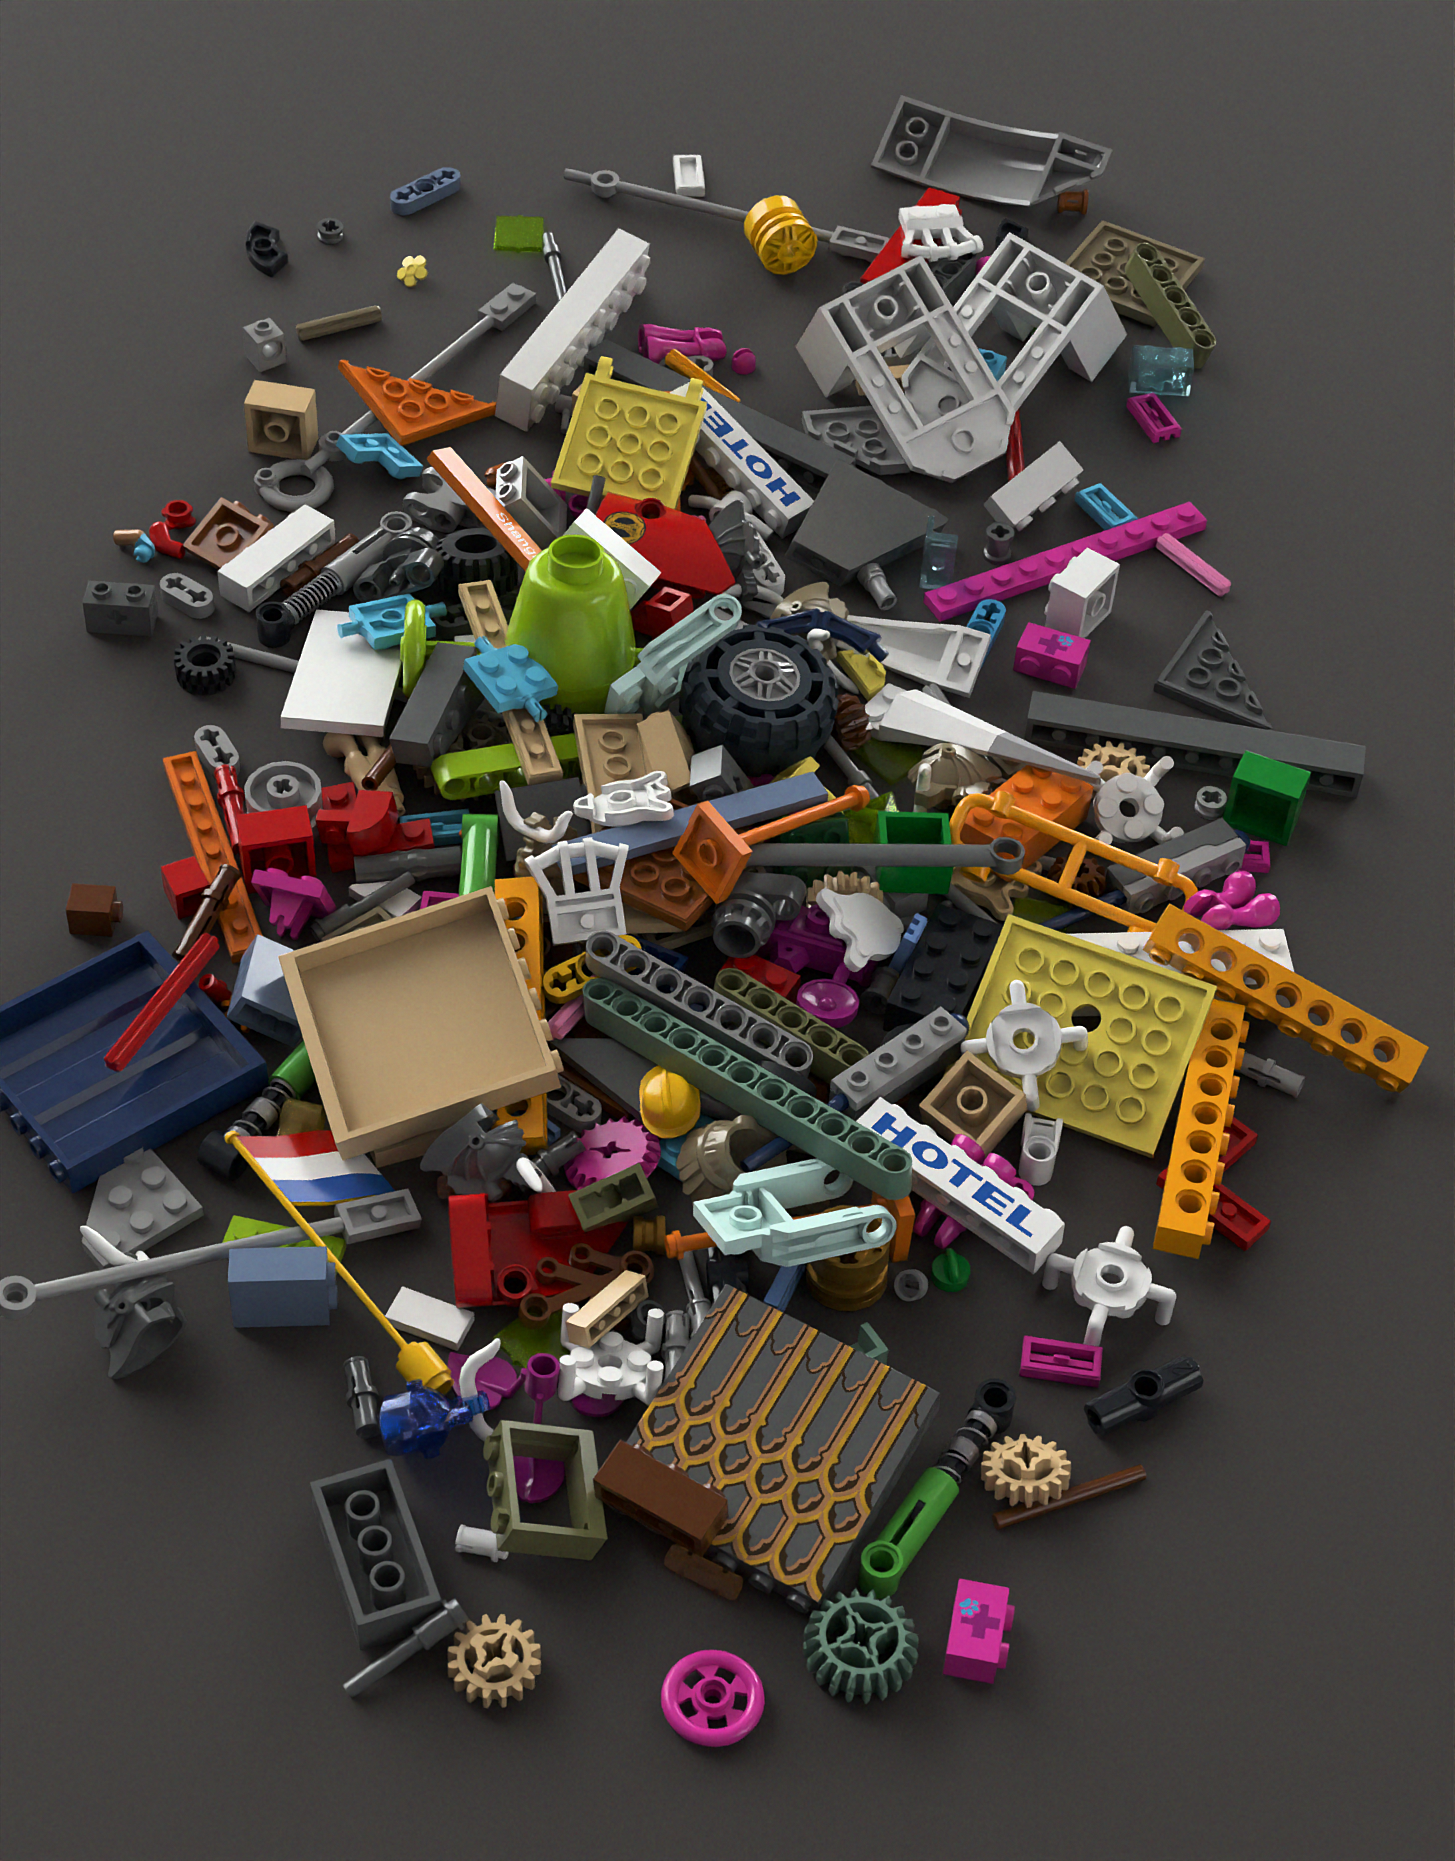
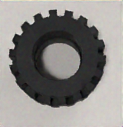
[436,528,518,598]

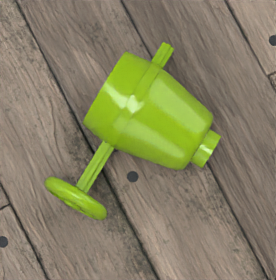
[400,535,644,714]

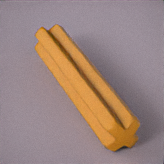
[664,349,741,403]

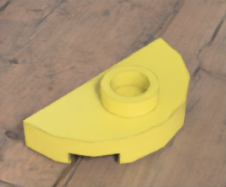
[837,650,886,702]

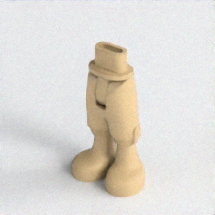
[323,732,405,817]

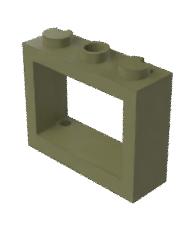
[483,1420,607,1560]

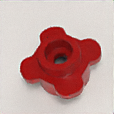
[161,500,196,529]

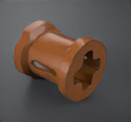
[1057,189,1088,215]

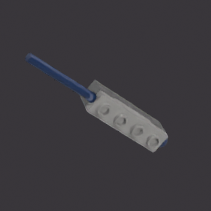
[1039,818,1250,931]
[740,1007,969,1173]

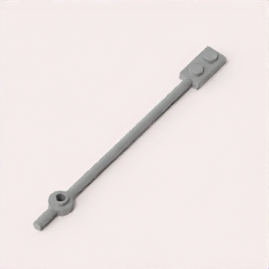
[564,168,890,262]
[301,283,536,476]
[0,1188,422,1319]

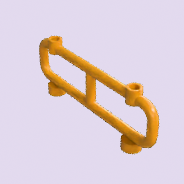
[949,791,1198,932]

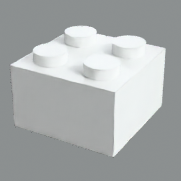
[1044,548,1120,638]

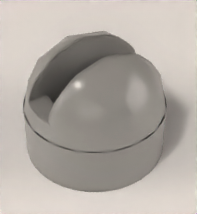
[894,1269,928,1301]

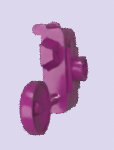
[756,905,882,1028]

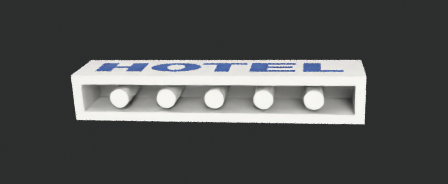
[670,382,814,539]
[856,1097,1065,1274]

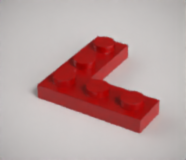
[321,782,435,873]
[1156,1117,1271,1251]

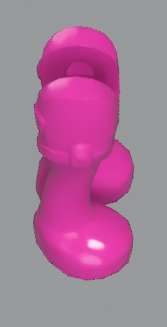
[638,324,726,364]
[1184,871,1280,930]
[913,1134,1017,1249]

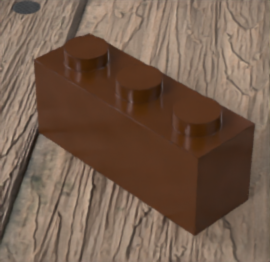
[593,1439,728,1557]

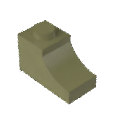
[568,1163,659,1233]

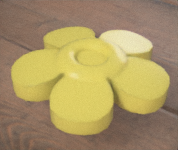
[397,255,428,287]

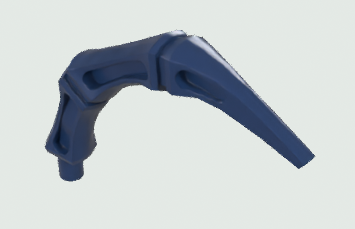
[756,608,889,663]

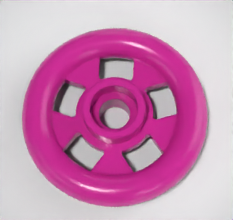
[661,1650,765,1747]

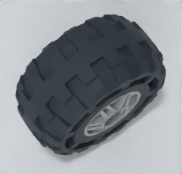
[679,625,839,777]

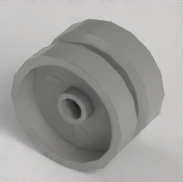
[244,761,323,840]

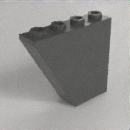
[784,458,949,587]

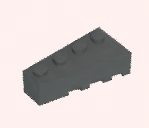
[389,642,485,767]

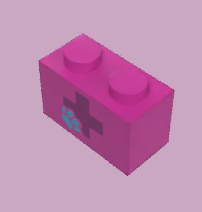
[1013,622,1091,689]
[943,1578,1015,1684]

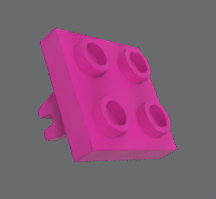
[251,868,337,940]

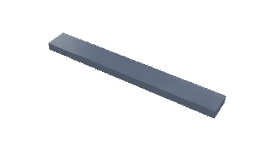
[551,772,828,875]

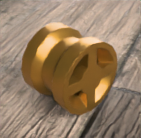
[633,1216,665,1255]

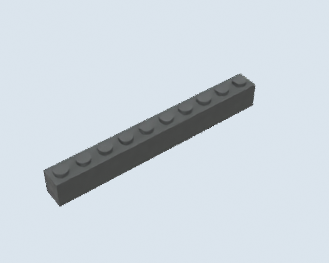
[584,339,856,494]
[1024,691,1366,798]

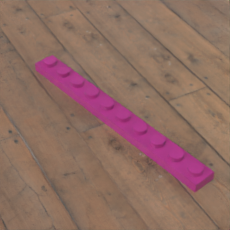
[923,501,1207,622]

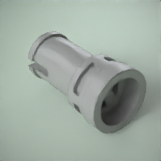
[857,563,897,610]

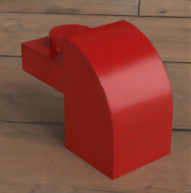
[630,586,694,641]
[315,790,399,856]

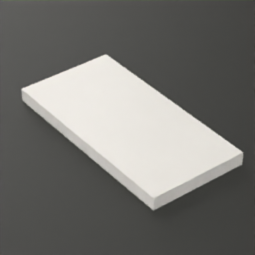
[281,609,403,737]

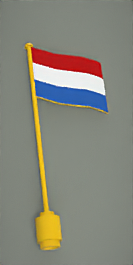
[225,1130,454,1402]

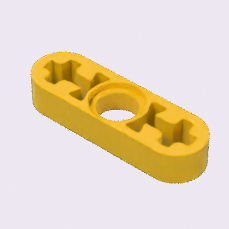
[543,935,641,1004]

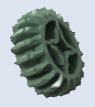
[803,1588,919,1704]

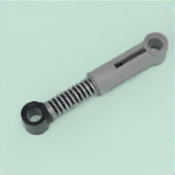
[256,511,412,648]

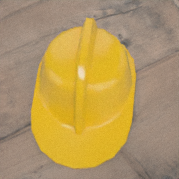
[639,1065,701,1139]

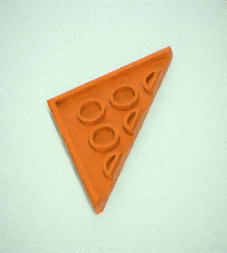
[338,359,497,446]

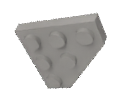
[802,406,910,475]
[82,1147,204,1270]

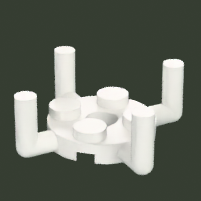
[1085,756,1184,845]
[961,980,1088,1112]
[1042,1226,1176,1346]
[557,1303,664,1406]

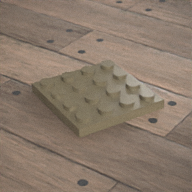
[1065,220,1205,327]

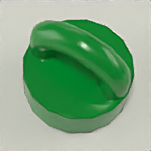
[931,1248,970,1292]

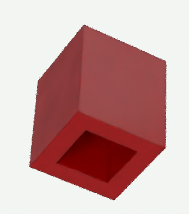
[161,856,210,919]

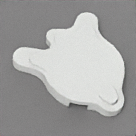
[573,771,674,827]
[816,888,904,972]

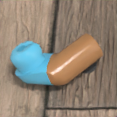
[113,529,155,563]

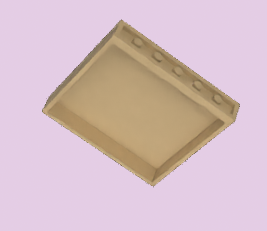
[278,886,564,1161]

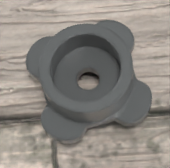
[627,1300,666,1340]

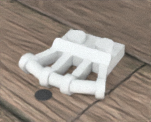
[899,204,983,262]
[524,837,629,946]

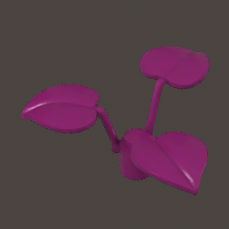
[448,1352,624,1503]

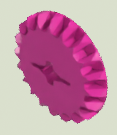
[564,1116,661,1190]

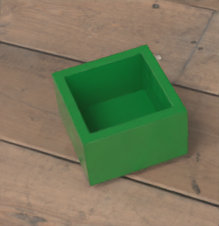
[1223,750,1311,846]
[873,811,954,894]

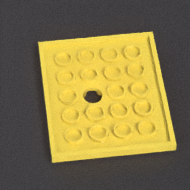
[943,914,1217,1158]

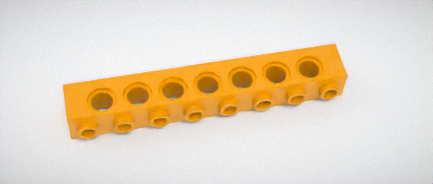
[491,876,548,1155]
[1142,903,1429,1093]
[1153,999,1250,1259]

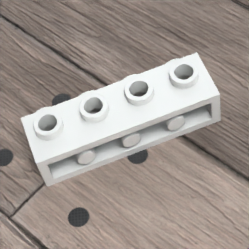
[217,504,336,612]

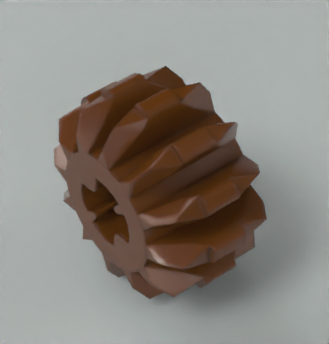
[831,693,873,752]
[1047,852,1107,910]

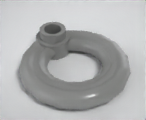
[254,459,334,512]

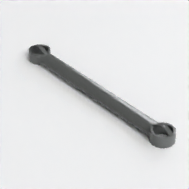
[745,837,1025,875]

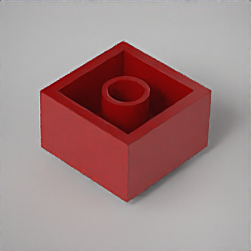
[235,805,317,894]

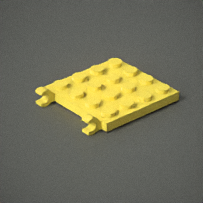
[551,356,707,510]

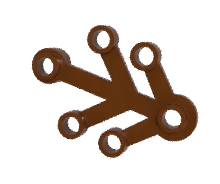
[518,1243,654,1331]

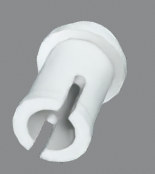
[455,1524,509,1562]

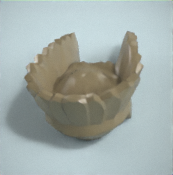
[676,1115,830,1217]

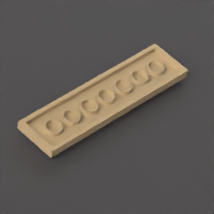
[573,714,682,934]

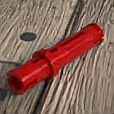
[214,764,246,856]

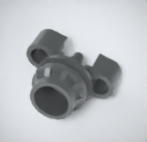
[353,528,444,603]
[705,872,806,958]

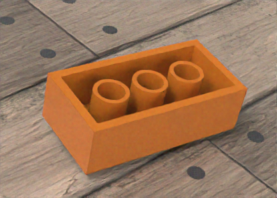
[960,765,1094,883]

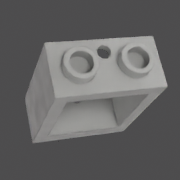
[495,456,567,550]

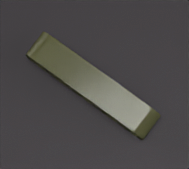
[1124,243,1217,369]
[713,968,869,1085]

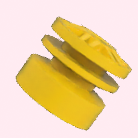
[744,195,817,275]

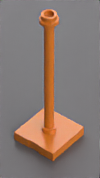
[672,785,870,904]
[664,1191,915,1263]

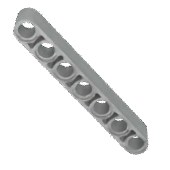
[585,930,813,1078]

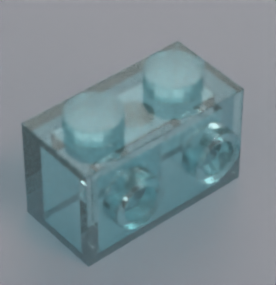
[1128,345,1194,396]

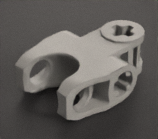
[403,467,496,533]

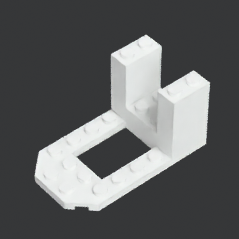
[901,232,1127,425]
[796,255,1015,483]

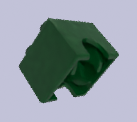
[769,812,851,892]

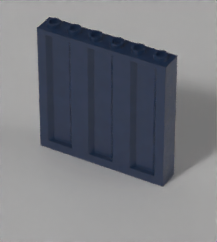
[0,930,269,1194]

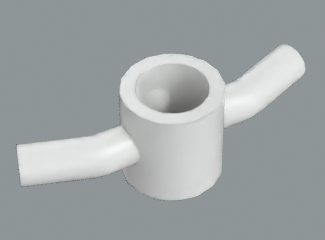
[688,491,774,541]

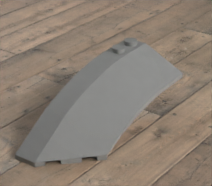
[871,95,1112,206]

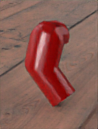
[149,521,186,559]
[198,973,232,1006]

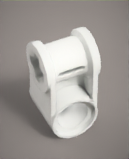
[1019,1113,1063,1186]

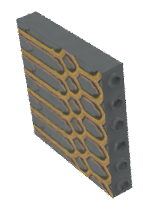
[605,1284,940,1613]

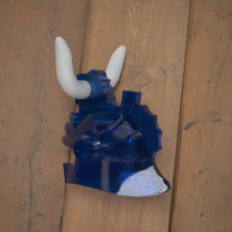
[379,1339,501,1459]

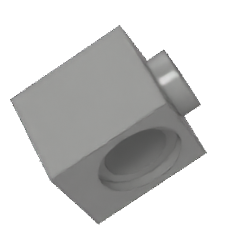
[243,318,287,372]

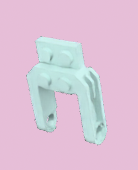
[604,594,742,714]
[693,1158,897,1267]

